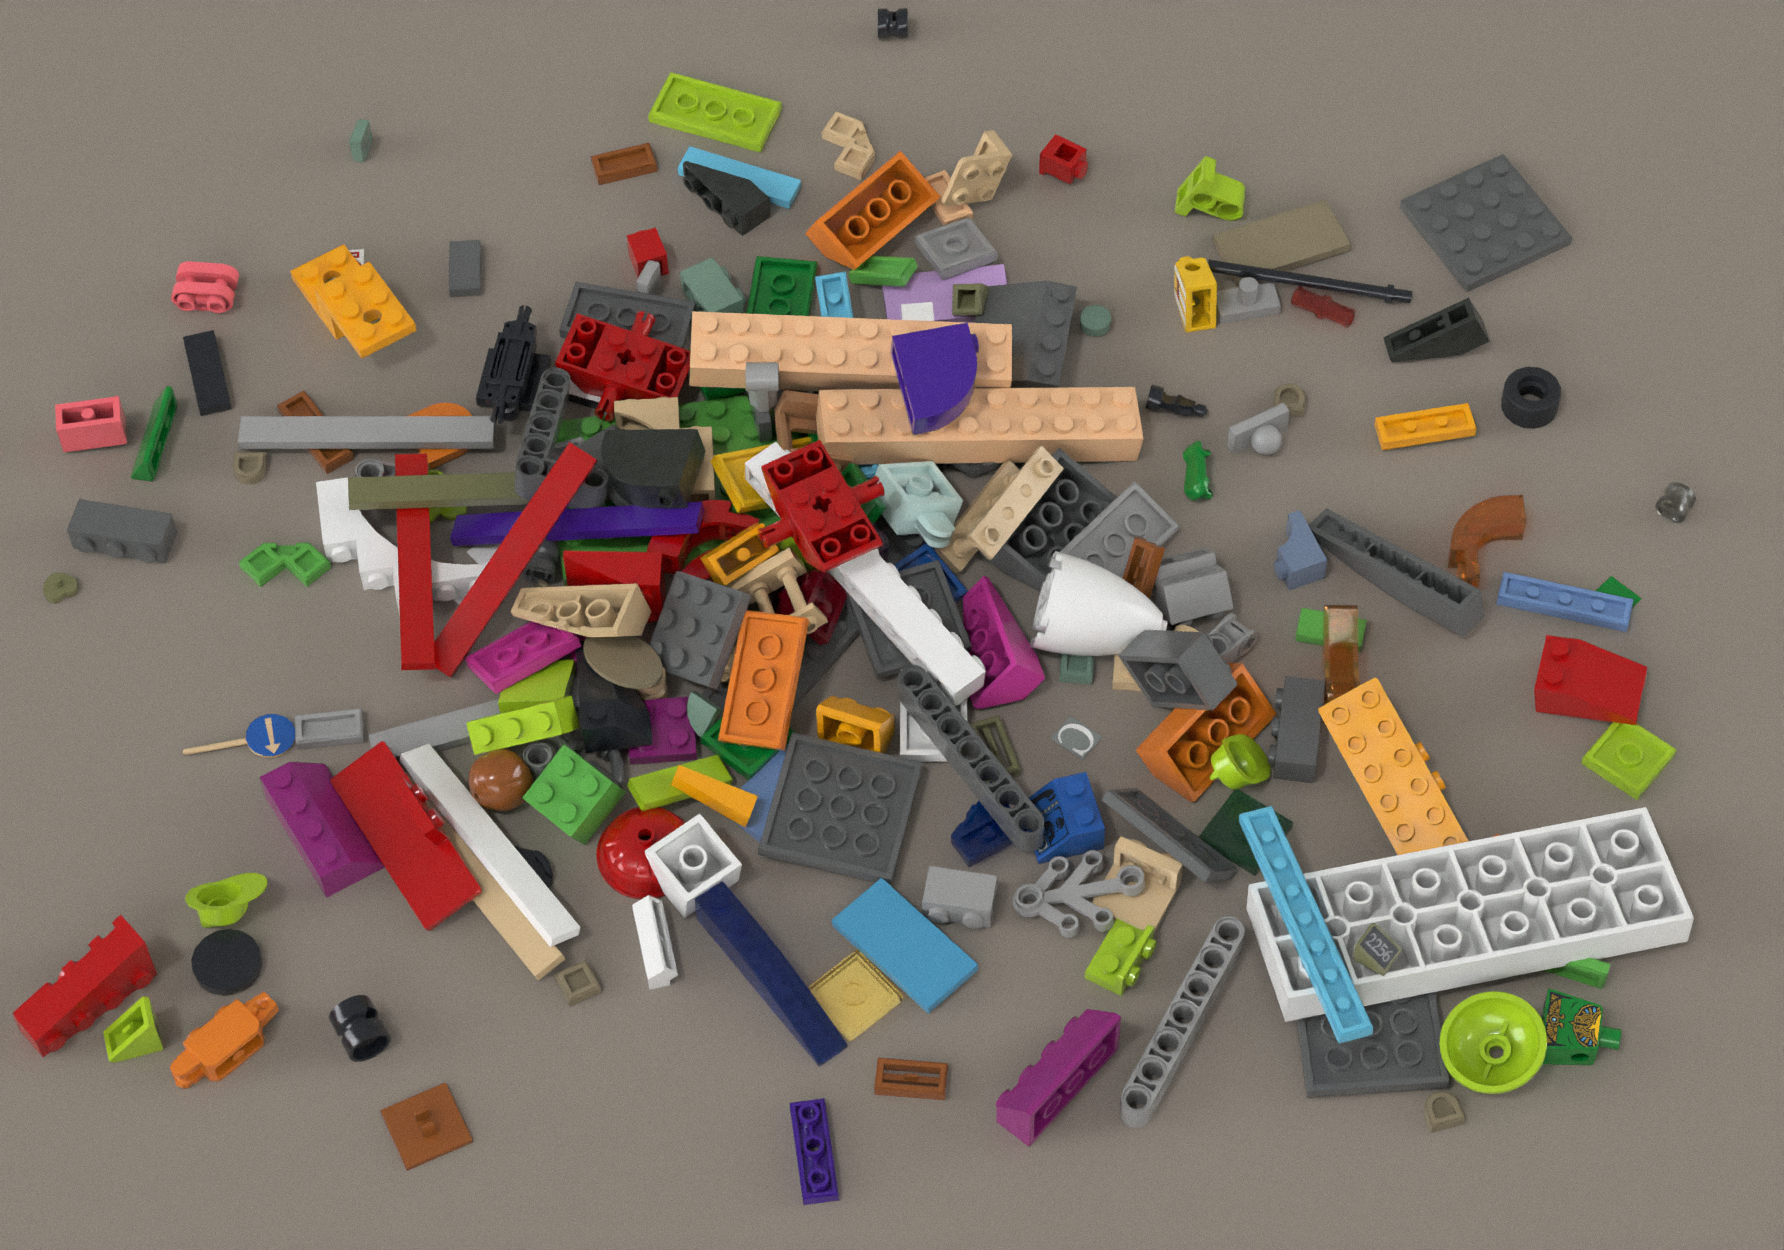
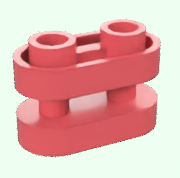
[171,261,239,313]

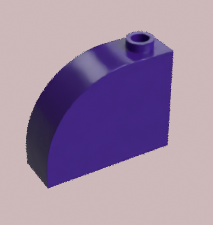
[890,323,979,435]

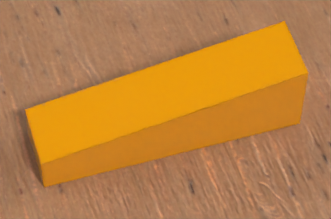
[671,765,758,827]

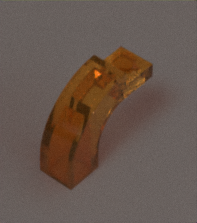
[1447,495,1526,588]

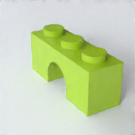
[466,695,580,755]

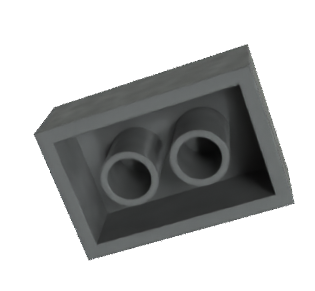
[1118,630,1238,710]

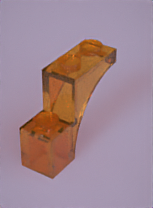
[1321,605,1360,705]

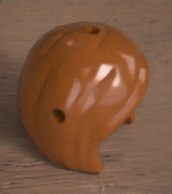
[468,748,535,812]

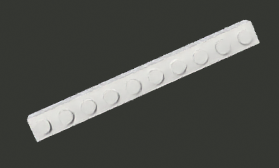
[745,442,985,707]

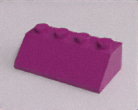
[260,762,385,898]
[996,1009,1121,1147]

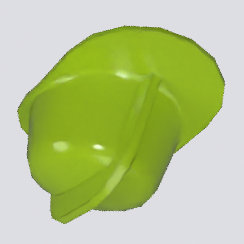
[1209,734,1271,790]
[185,873,268,928]

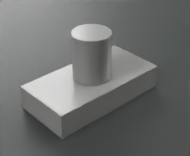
[1216,277,1281,324]

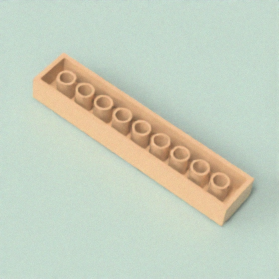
[689,311,1012,391]
[816,387,1144,465]

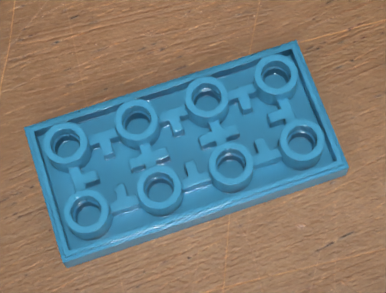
[832,878,978,1014]

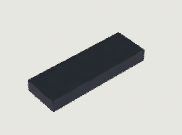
[183,330,232,416]

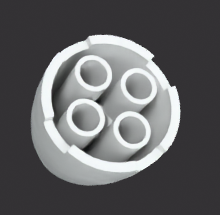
[1030,551,1167,656]

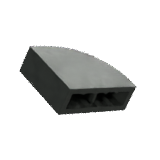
[601,429,706,509]

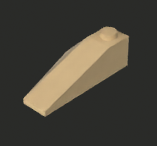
[510,584,651,637]

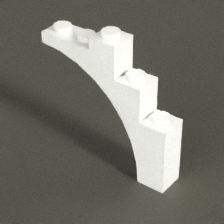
[316,477,487,615]

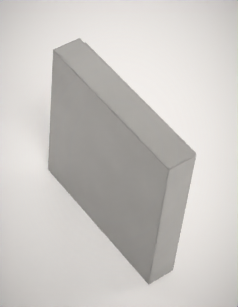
[915,217,998,280]

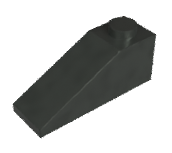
[1383,297,1490,362]

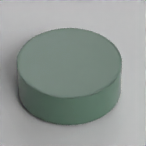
[1080,305,1111,337]

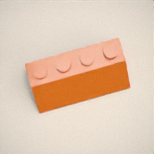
[805,151,941,270]
[1136,663,1277,802]

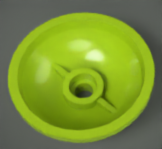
[1439,991,1547,1094]

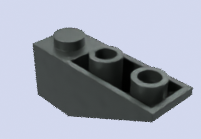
[683,161,771,236]

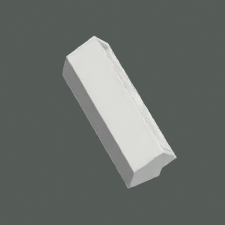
[632,895,678,990]

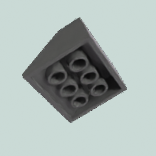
[974,280,1077,388]
[977,448,1117,591]

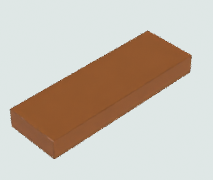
[277,391,354,474]

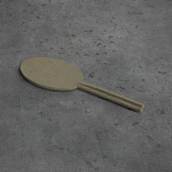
[534,579,663,689]

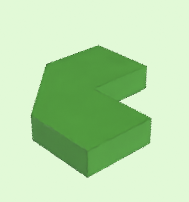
[239,543,332,587]

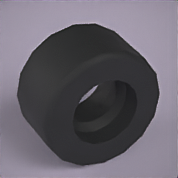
[1501,367,1561,429]

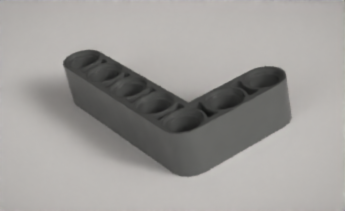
[514,368,609,508]

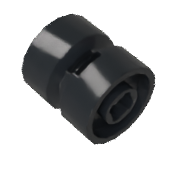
[329,995,391,1062]

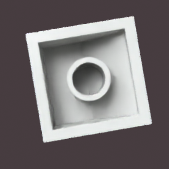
[645,814,742,918]

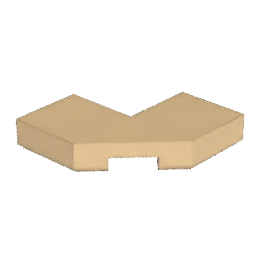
[822,111,875,180]

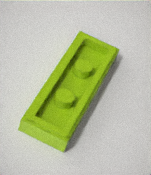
[627,754,733,811]

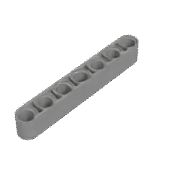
[1120,916,1245,1128]

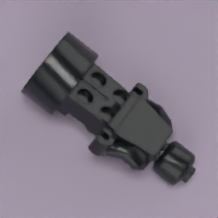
[1145,384,1208,418]

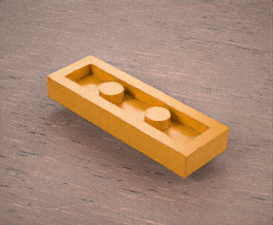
[1374,403,1476,450]

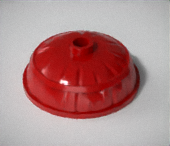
[596,807,686,900]

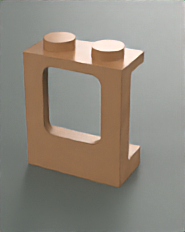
[774,390,852,473]

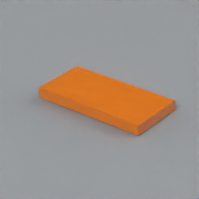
[718,610,809,751]

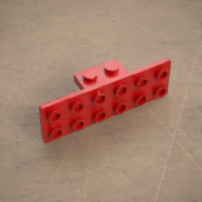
[330,741,482,931]

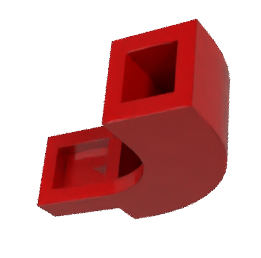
[646,500,760,575]

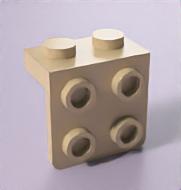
[941,130,1012,207]
[1092,836,1183,933]

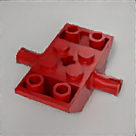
[555,311,691,421]
[758,440,885,573]

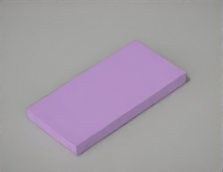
[882,264,1007,323]

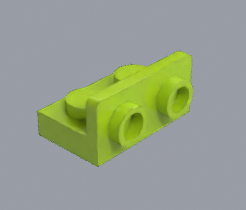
[1084,918,1157,996]

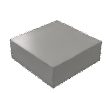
[636,260,661,295]

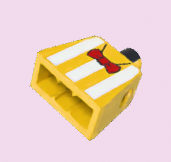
[1174,256,1217,333]

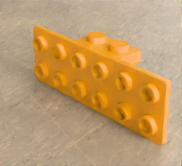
[1318,678,1469,855]

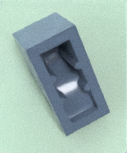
[1274,510,1327,590]

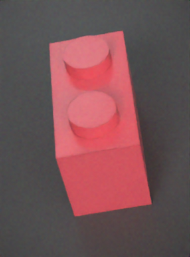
[55,396,127,452]

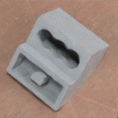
[1152,547,1234,627]

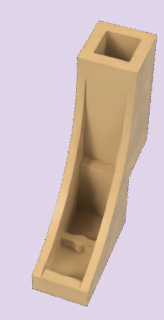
[614,397,716,502]

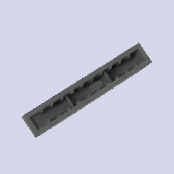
[1309,508,1484,637]

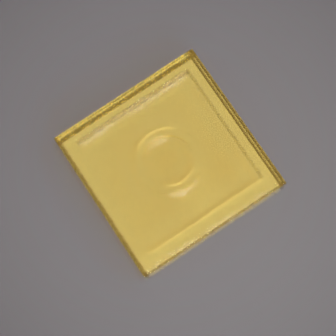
[804,949,903,1042]

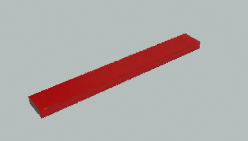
[434,442,598,678]
[395,453,435,671]

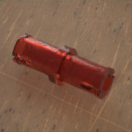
[1291,286,1356,328]

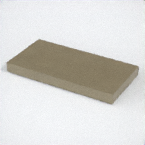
[1212,200,1351,287]

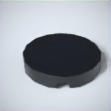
[191,929,262,996]

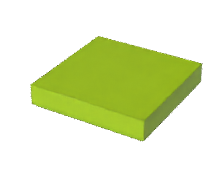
[498,660,576,712]
[1581,722,1677,800]

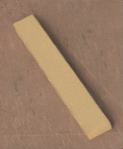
[406,772,565,981]

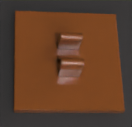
[380,1082,473,1171]

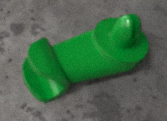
[1183,440,1213,501]

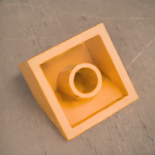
[816,695,895,754]

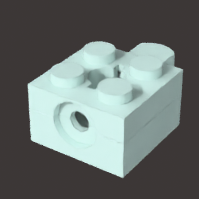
[875,461,963,548]

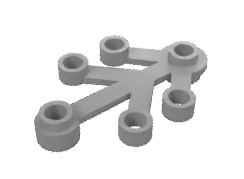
[1012,850,1146,938]

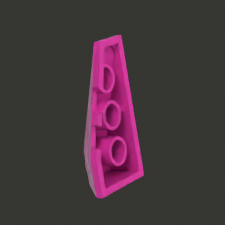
[963,576,1045,709]

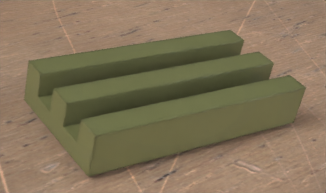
[969,715,1021,783]

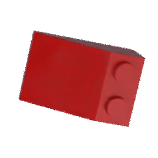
[563,551,666,623]
[1534,635,1647,725]

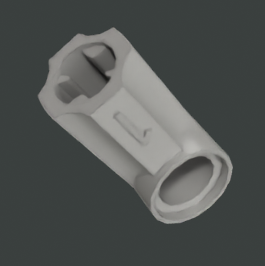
[745,362,779,412]

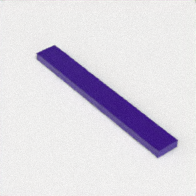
[450,502,705,546]

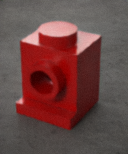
[1039,134,1088,184]

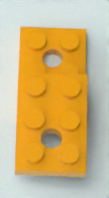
[290,244,417,359]

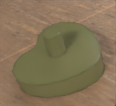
[43,573,79,604]

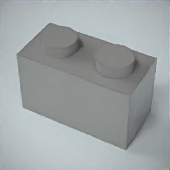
[922,866,997,929]

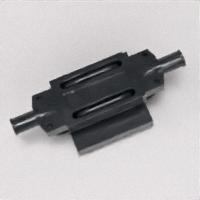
[476,305,552,424]

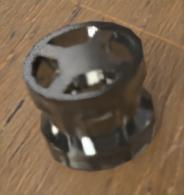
[1655,482,1696,523]

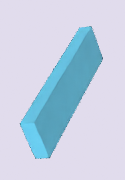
[677,146,801,209]

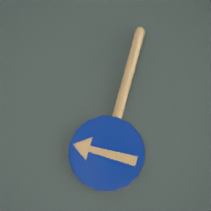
[183,714,296,758]

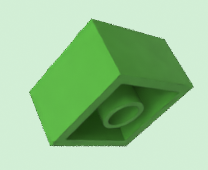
[523,744,626,845]

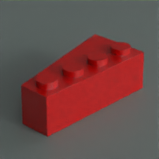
[12,914,157,1057]

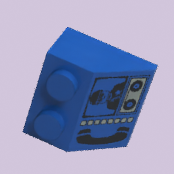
[1027,772,1105,864]

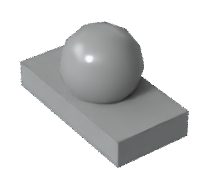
[1227,403,1290,455]

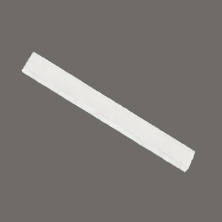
[399,743,581,947]

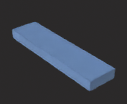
[1496,572,1633,632]

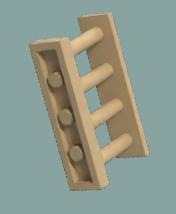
[934,446,1064,574]
[720,547,828,683]

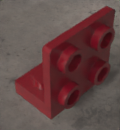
[772,569,847,645]

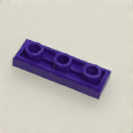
[789,1098,839,1205]

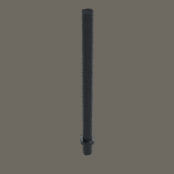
[1208,259,1412,303]

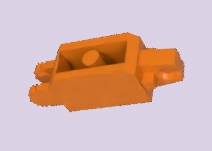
[169,992,279,1089]

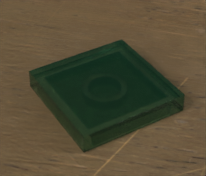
[1199,789,1293,876]

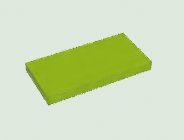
[648,72,782,153]

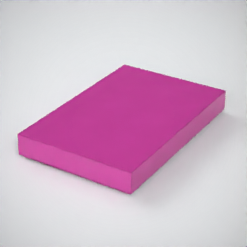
[465,621,581,694]

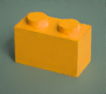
[700,523,780,586]

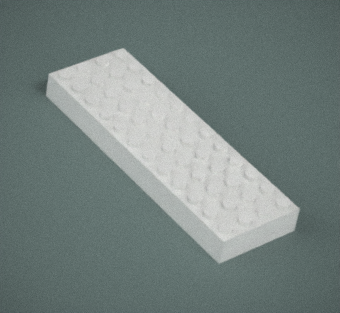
[1246,807,1694,1022]

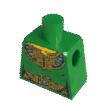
[1542,988,1622,1066]

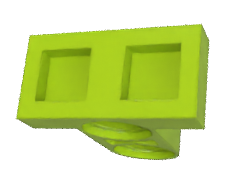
[1174,156,1246,221]

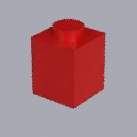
[626,227,669,278]

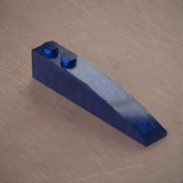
[694,881,847,1067]

